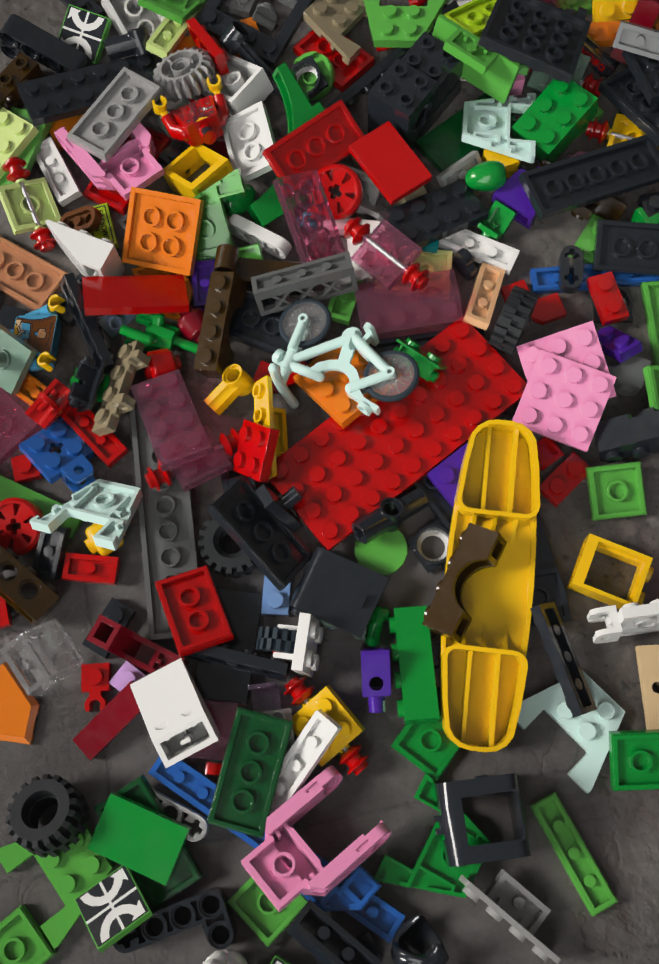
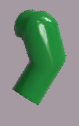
[365,606,390,647]

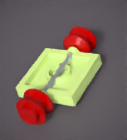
[0,157,61,253]

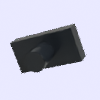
[255,484,304,532]

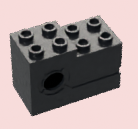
[368,31,463,150]

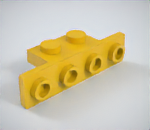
[252,376,288,479]

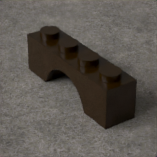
[193,271,247,379]
[422,522,507,644]

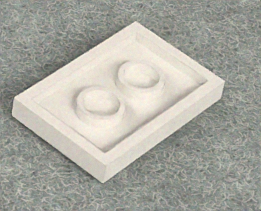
[222,101,276,183]

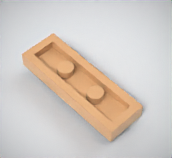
[462,262,505,331]

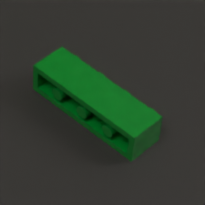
[389,605,440,725]

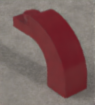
[86,614,189,673]

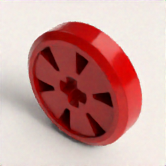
[309,164,364,221]
[0,497,44,556]

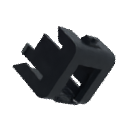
[433,773,531,867]

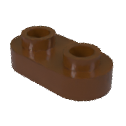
[60,205,102,233]

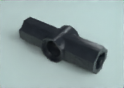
[351,486,429,544]

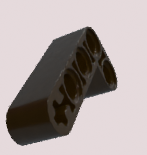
[213,244,302,296]

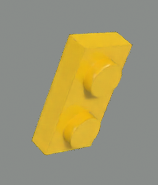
[592,0,638,22]

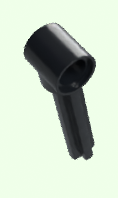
[219,21,284,103]

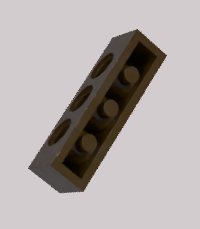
[0,52,44,111]
[0,545,60,627]

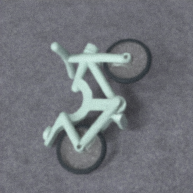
[268,299,420,416]

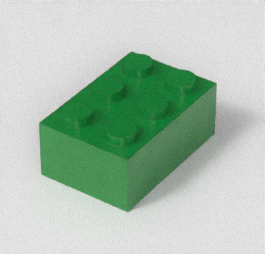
[511,79,598,163]

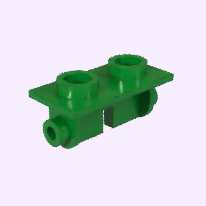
[393,337,447,383]

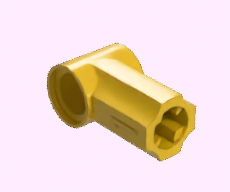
[204,364,255,416]

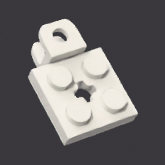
[587,599,659,644]

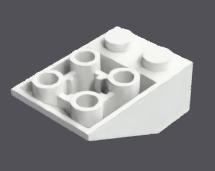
[46,219,125,277]
[130,658,220,768]

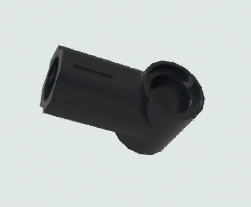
[104,26,150,61]

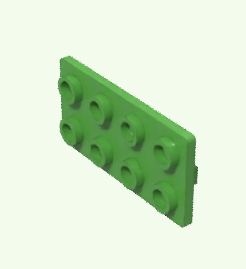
[432,14,521,104]

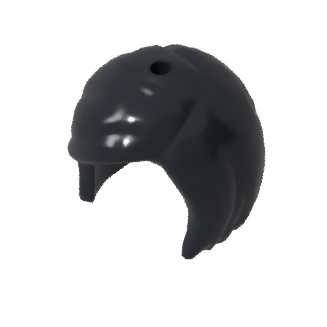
[391,914,449,964]

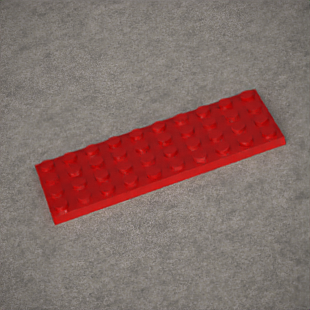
[269,315,527,551]

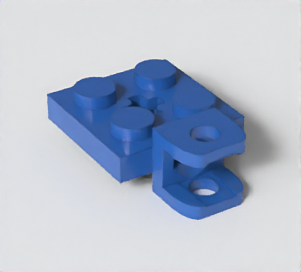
[19,418,95,493]

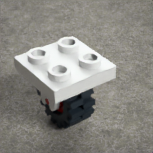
[255,613,323,677]

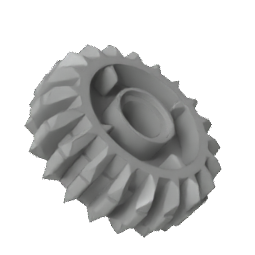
[153,47,216,102]

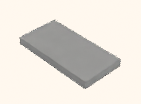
[66,67,164,162]

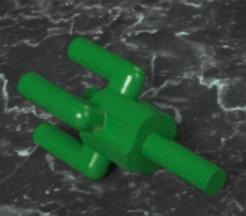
[119,313,198,354]

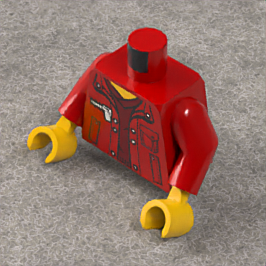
[152,74,229,147]

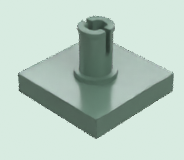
[0,324,38,395]

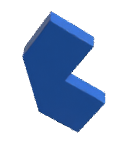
[301,865,382,912]

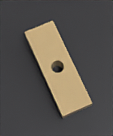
[635,645,659,730]

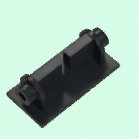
[67,357,106,413]

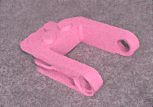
[54,123,165,201]
[241,765,392,913]

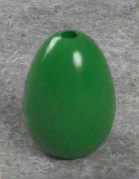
[465,160,506,191]
[222,183,256,217]

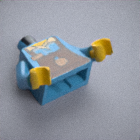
[8,294,65,372]

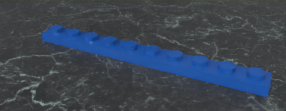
[148,756,405,943]

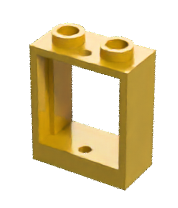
[163,144,234,198]
[567,534,654,609]

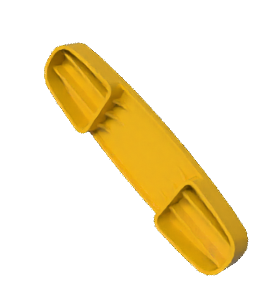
[440,420,540,752]

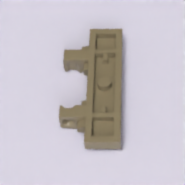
[92,340,151,436]

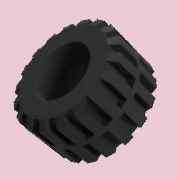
[6,774,89,858]

